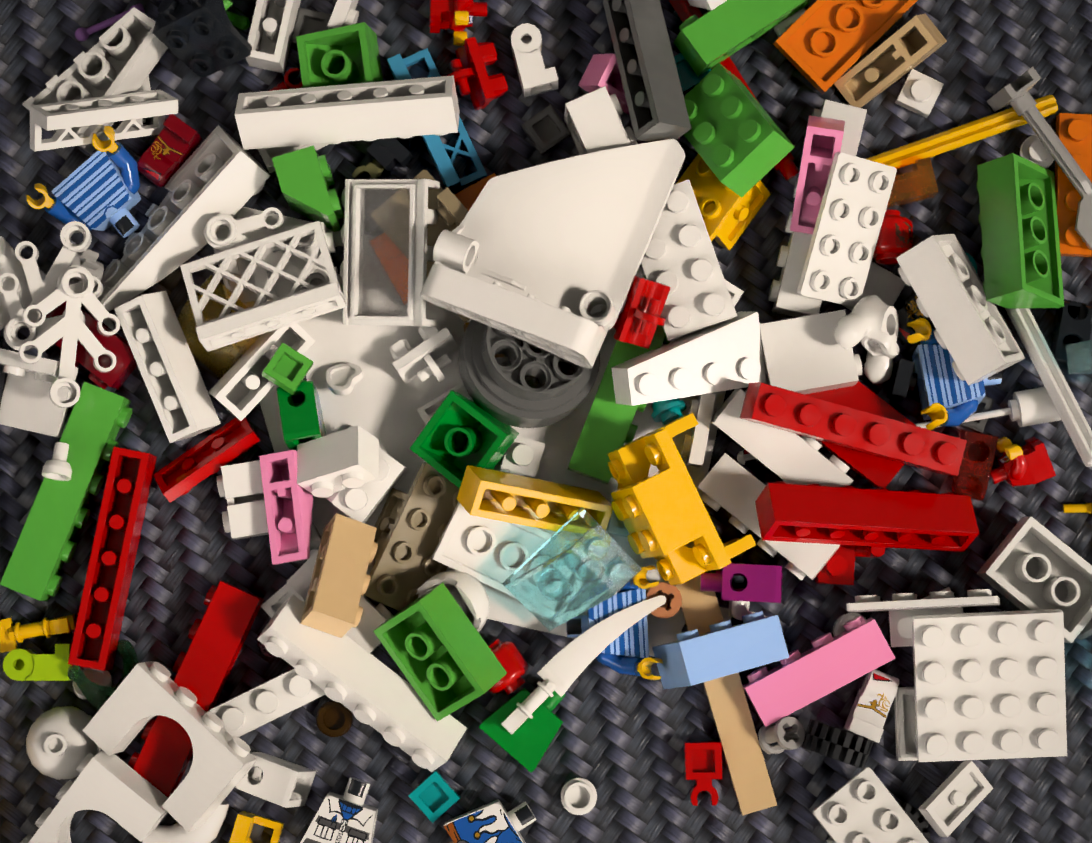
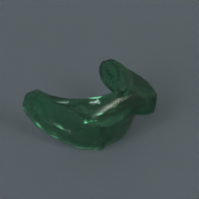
[67,639,138,710]

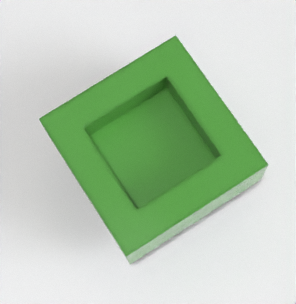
[262,342,313,395]

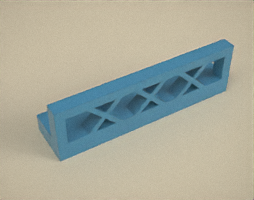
[387,48,487,193]

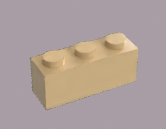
[300,513,378,638]

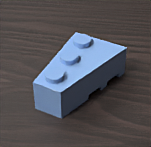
[652,611,790,690]

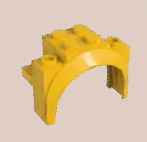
[607,413,756,585]

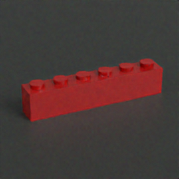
[740,382,967,476]
[68,446,157,671]
[755,481,979,552]
[128,581,264,798]

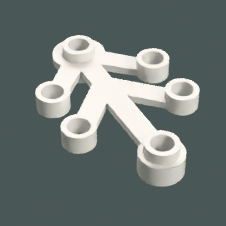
[204,207,330,301]
[0,221,103,352]
[18,266,120,408]

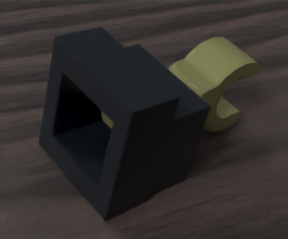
[352,138,414,192]

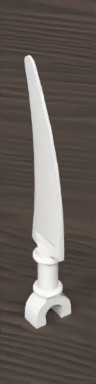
[501,595,666,735]

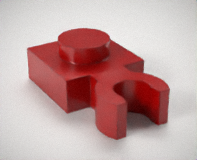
[684,742,722,806]

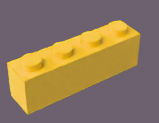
[457,465,613,540]

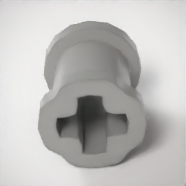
[758,716,805,754]

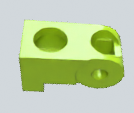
[3,644,77,681]

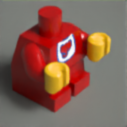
[430,0,487,46]
[988,436,1056,487]

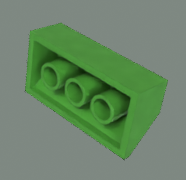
[977,153,1064,309]

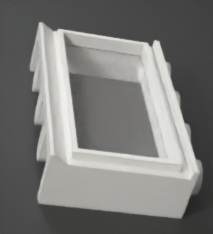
[340,179,440,327]

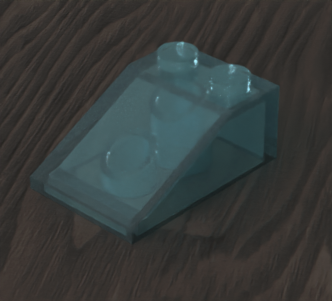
[502,507,642,631]

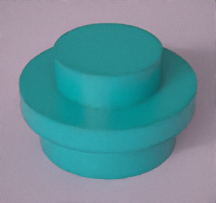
[651,398,687,425]

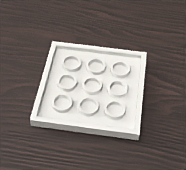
[912,609,1067,762]

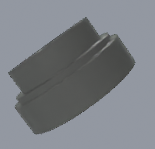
[458,319,600,428]

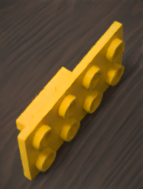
[676,154,771,251]

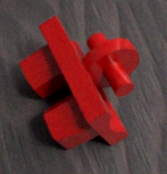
[447,37,508,110]
[613,276,671,349]

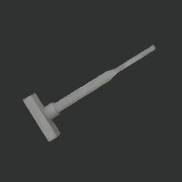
[987,67,1092,250]

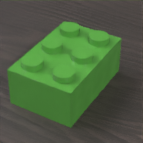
[684,63,794,197]
[373,582,507,722]

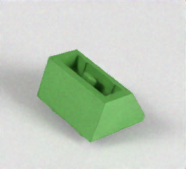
[272,145,345,232]

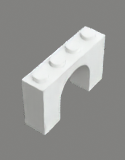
[82,661,257,832]
[20,750,168,843]

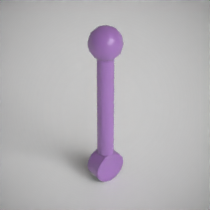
[75,4,145,41]

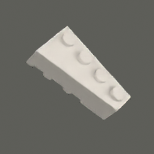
[22,7,168,154]
[611,311,766,406]

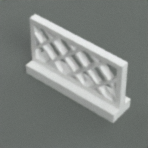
[180,221,347,352]

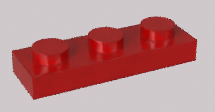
[153,417,260,503]

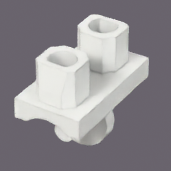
[389,324,459,384]

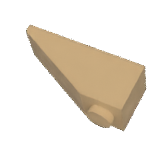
[834,13,947,108]

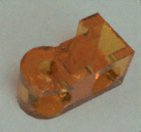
[887,157,939,208]

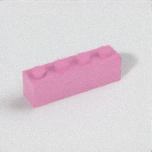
[743,615,895,727]

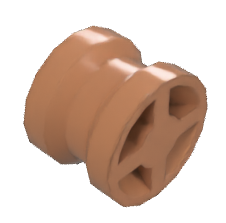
[646,582,682,619]

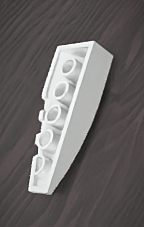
[93,125,270,312]

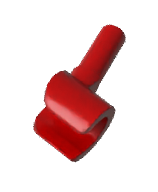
[268,68,303,91]

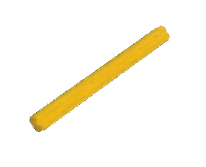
[866,94,1058,169]

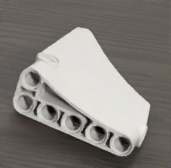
[420,139,685,369]

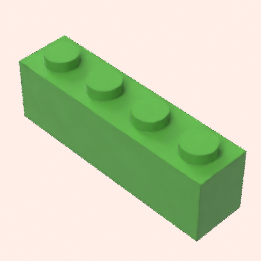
[673,0,812,77]

